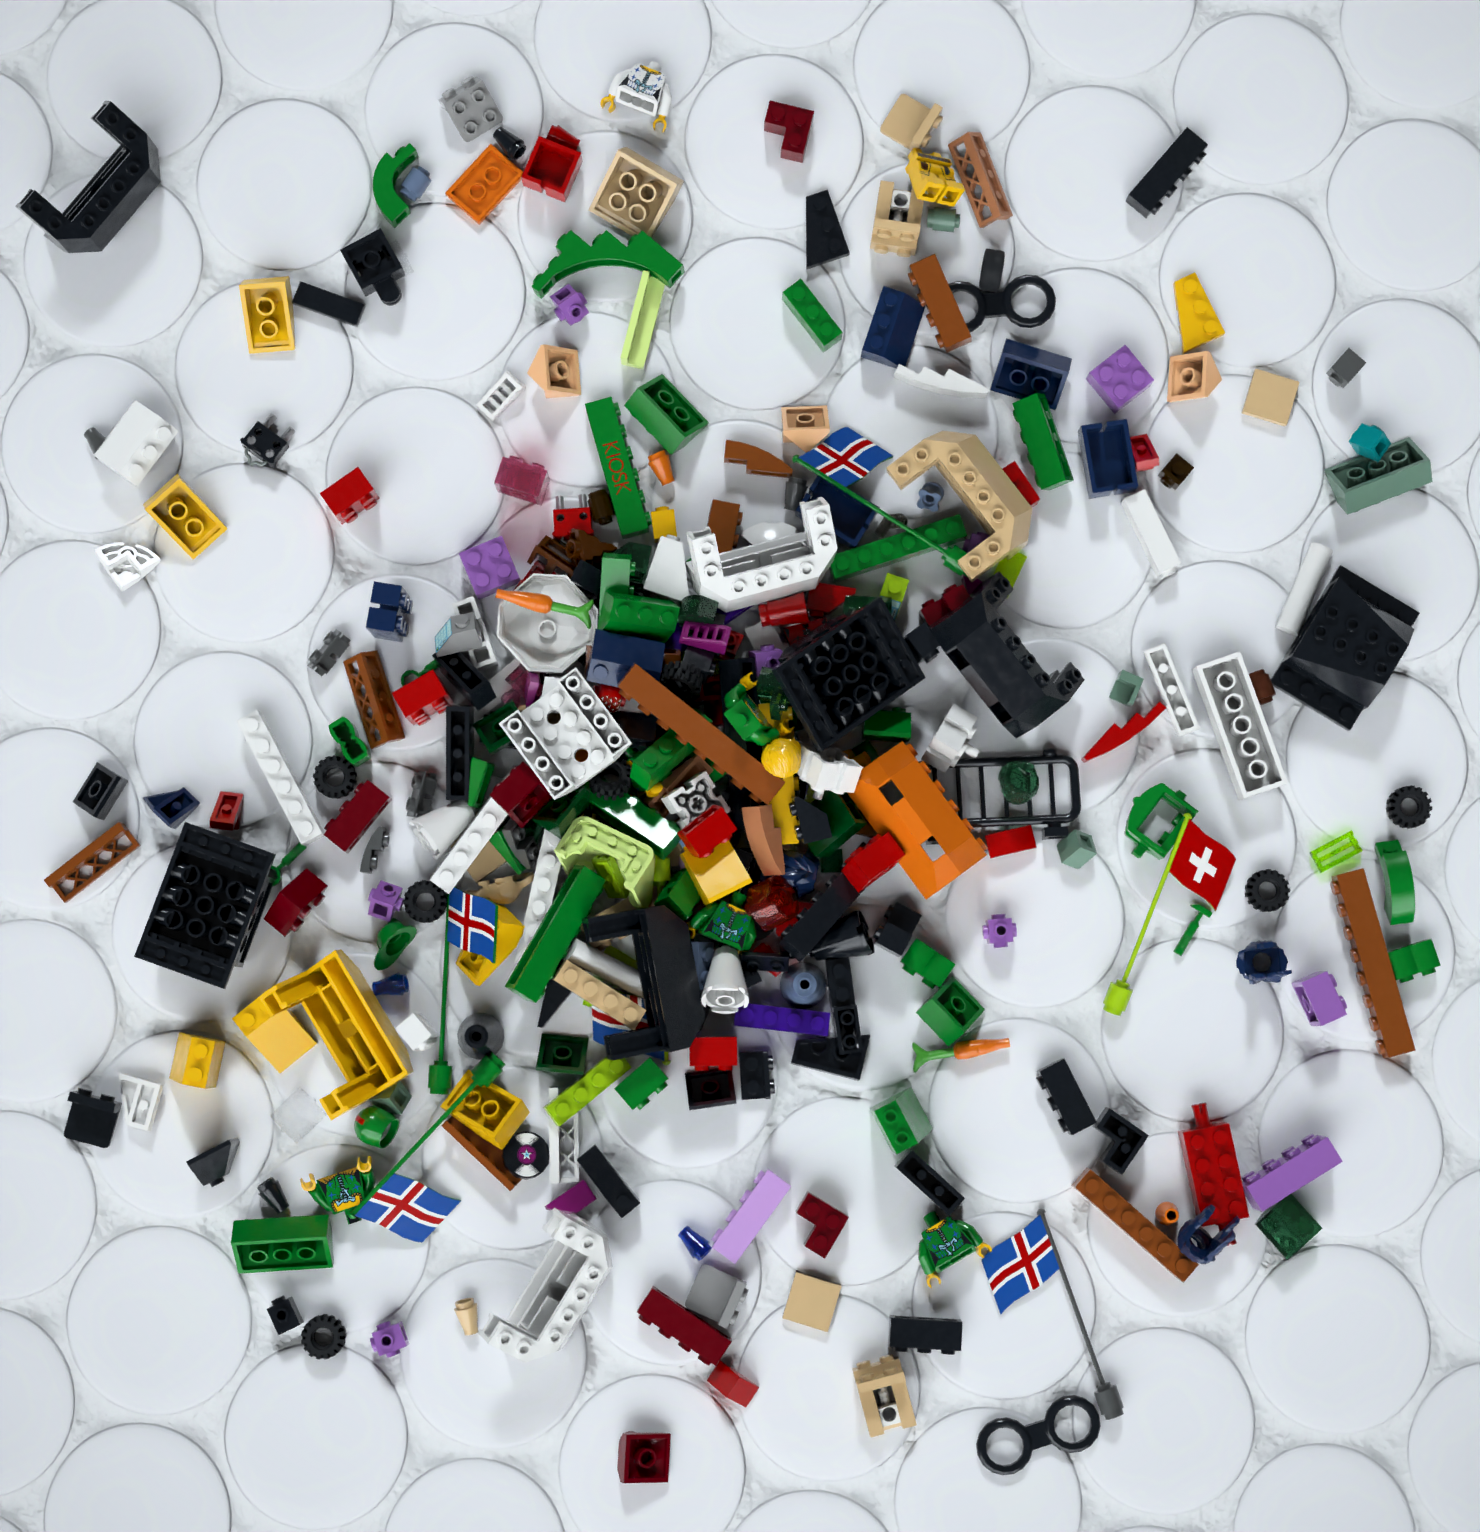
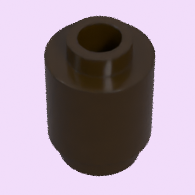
[587,489,616,526]

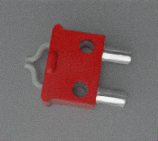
[552,494,595,545]

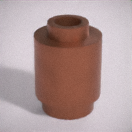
[1249,669,1276,705]

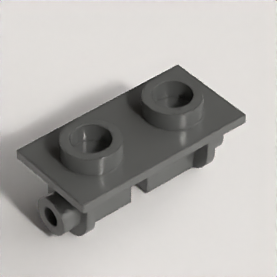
[307,629,351,676]
[406,771,438,818]

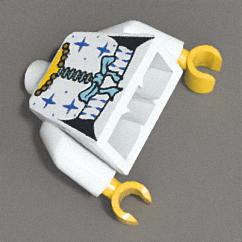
[600,61,672,133]

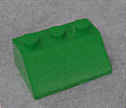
[624,374,709,455]
[597,591,680,643]

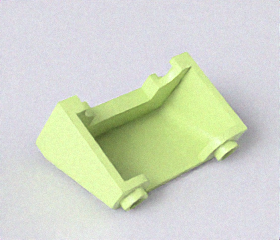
[554,816,655,909]

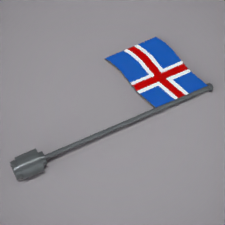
[981,1209,1124,1420]

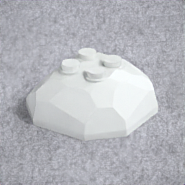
[497,573,598,674]

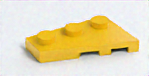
[1173,272,1225,354]

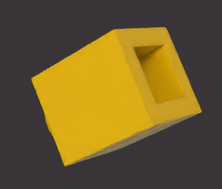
[651,506,677,543]

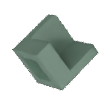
[1109,670,1144,707]
[1057,829,1097,869]
[369,1081,412,1115]

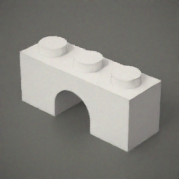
[452,596,499,672]
[395,1013,439,1051]

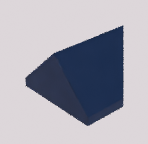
[142,787,200,829]

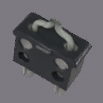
[240,413,295,468]

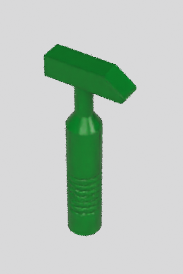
[1173,904,1212,956]

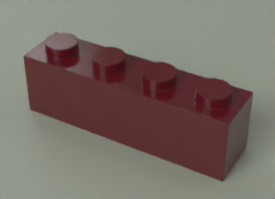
[637,1286,732,1366]

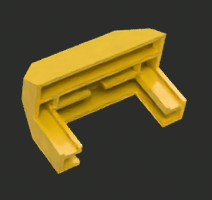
[259,949,414,1120]

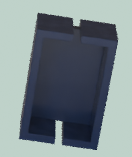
[1078,419,1138,499]
[795,476,880,549]
[366,581,413,642]

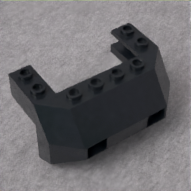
[15,101,161,253]
[929,571,1085,738]
[582,905,705,1060]

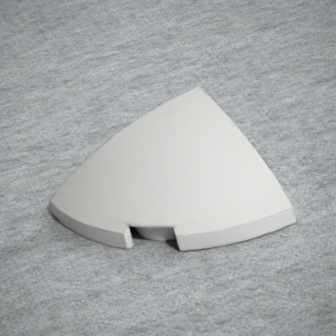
[740,522,801,545]
[95,543,160,592]

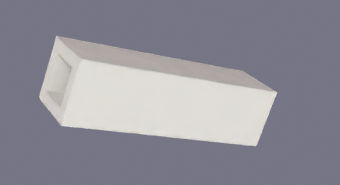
[1121,489,1181,577]

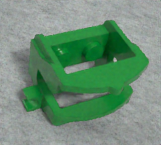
[1124,783,1198,860]

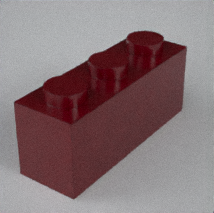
[323,780,392,853]

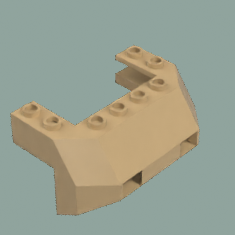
[886,431,1032,582]

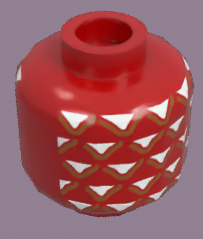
[592,683,626,713]

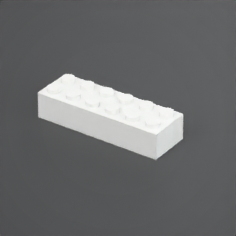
[1192,651,1288,801]

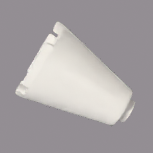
[409,800,477,860]
[701,945,749,1014]

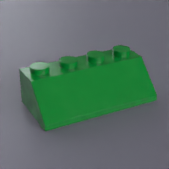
[231,1215,334,1274]

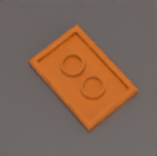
[445,144,523,225]

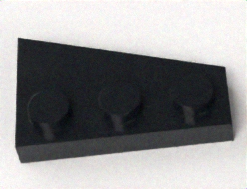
[806,190,850,270]
[791,1035,870,1081]

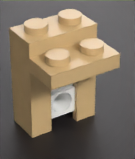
[870,180,924,257]
[852,1354,917,1437]

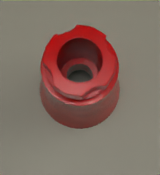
[758,591,809,627]

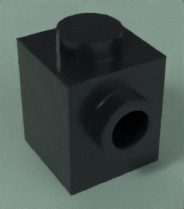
[267,1295,304,1335]

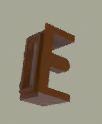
[527,535,575,579]

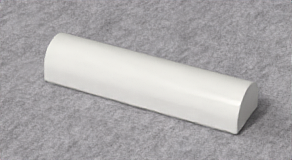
[1275,543,1333,636]
[1143,643,1200,737]
[565,938,643,998]

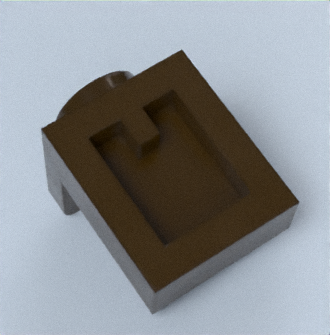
[1158,453,1194,490]

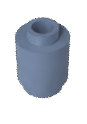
[399,166,432,202]

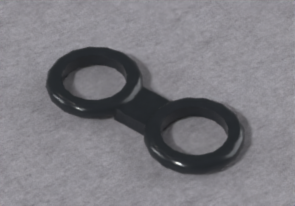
[948,274,1056,332]
[976,1395,1101,1475]

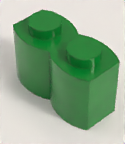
[329,716,371,767]
[900,938,955,989]
[1388,939,1441,983]

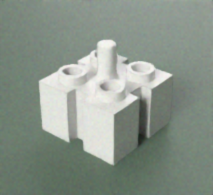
[921,703,980,773]
[797,743,862,800]
[660,771,731,830]

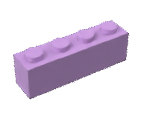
[711,1169,791,1264]

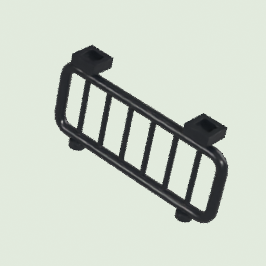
[918,749,1081,845]

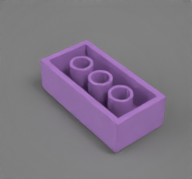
[1242,1134,1343,1212]

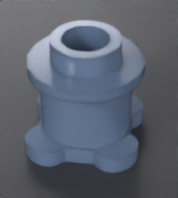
[917,482,944,512]

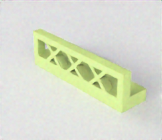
[620,270,665,370]

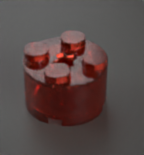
[745,876,799,931]

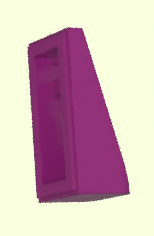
[679,621,732,655]

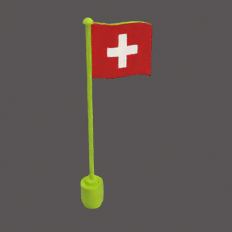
[1103,813,1236,1016]

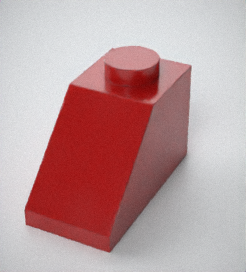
[807,583,856,618]

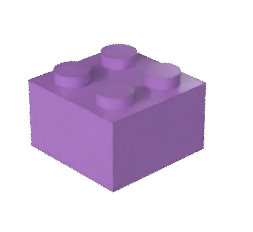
[1086,345,1154,414]
[459,535,520,600]
[1291,971,1347,1026]

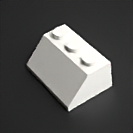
[94,400,179,487]

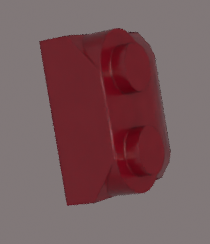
[617,1431,671,1483]

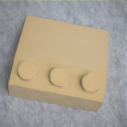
[589,147,684,238]

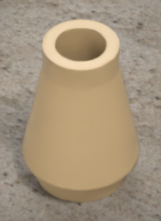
[454,1298,478,1335]

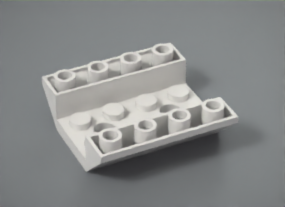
[499,667,632,800]

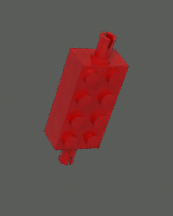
[1178,1103,1249,1246]

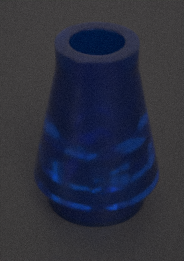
[372,972,409,996]
[678,1226,712,1261]

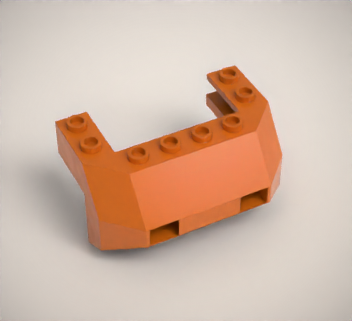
[847,741,988,899]

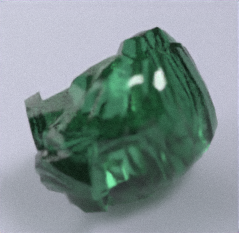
[998,761,1039,805]

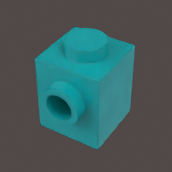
[1349,423,1391,462]

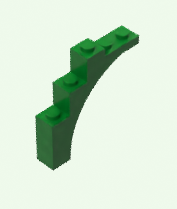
[532,230,685,299]

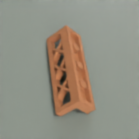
[948,132,1013,228]

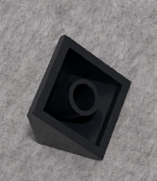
[73,762,128,820]
[685,1068,737,1110]

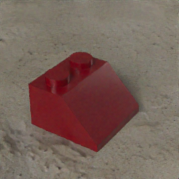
[489,762,552,828]

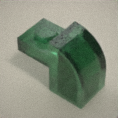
[677,595,719,637]
[756,667,790,720]

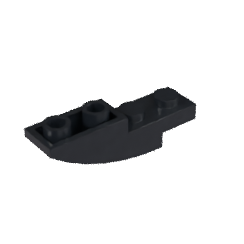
[825,957,863,1055]

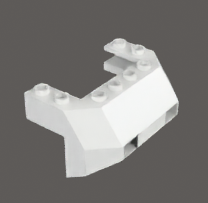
[685,497,838,612]
[478,1207,613,1363]

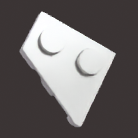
[118,1073,164,1131]

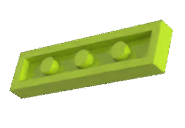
[543,1056,632,1127]

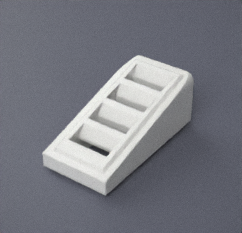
[476,371,526,421]

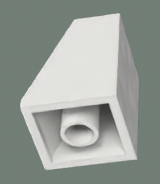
[643,535,690,610]

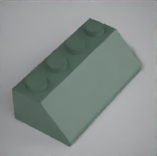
[1325,437,1433,515]

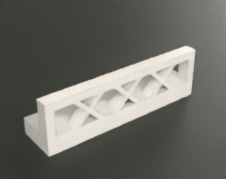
[549,1087,580,1184]

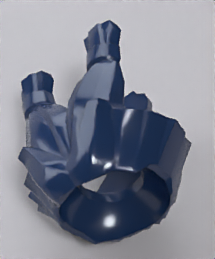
[759,849,820,898]
[1236,940,1292,985]
[1177,1204,1240,1264]

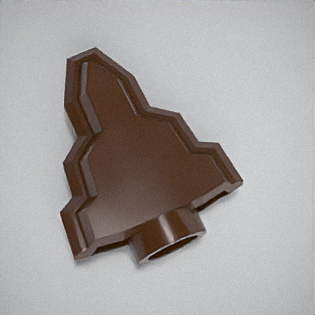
[565,528,619,567]

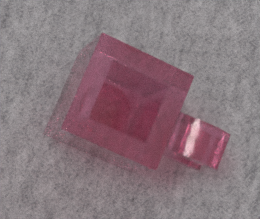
[501,664,543,708]

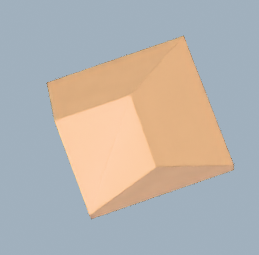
[527,344,581,398]
[1167,351,1222,402]
[781,405,830,453]

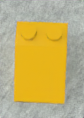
[239,276,295,354]
[143,474,227,560]
[456,904,525,986]
[232,989,317,1073]
[440,1069,530,1150]

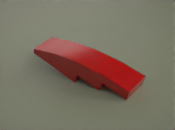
[1081,702,1166,763]

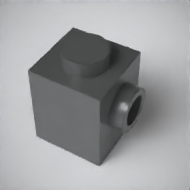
[1326,348,1366,388]

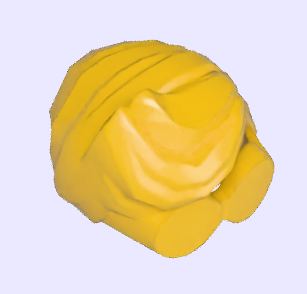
[761,738,801,778]

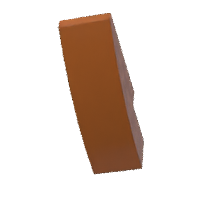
[724,440,793,478]

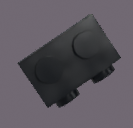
[64,1088,122,1148]

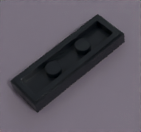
[292,281,366,327]

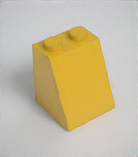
[680,840,752,906]
[169,1032,226,1089]

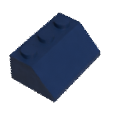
[861,286,925,369]
[990,338,1072,410]
[586,629,665,687]

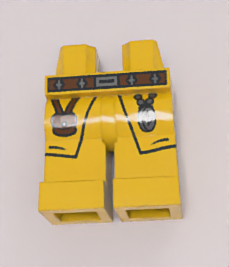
[905,148,965,207]

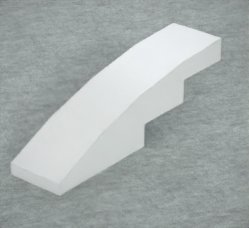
[894,364,990,398]

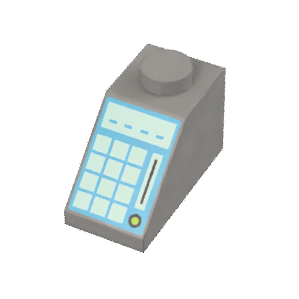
[435,612,482,657]

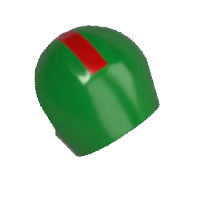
[354,1106,400,1148]

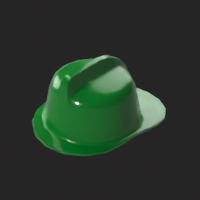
[374,918,417,970]

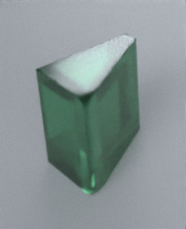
[819,849,843,874]

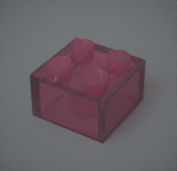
[494,456,550,506]

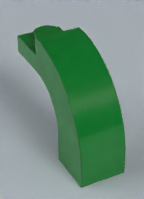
[373,143,419,228]
[1374,840,1415,925]

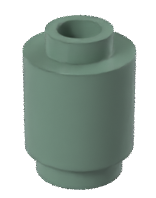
[927,207,960,232]

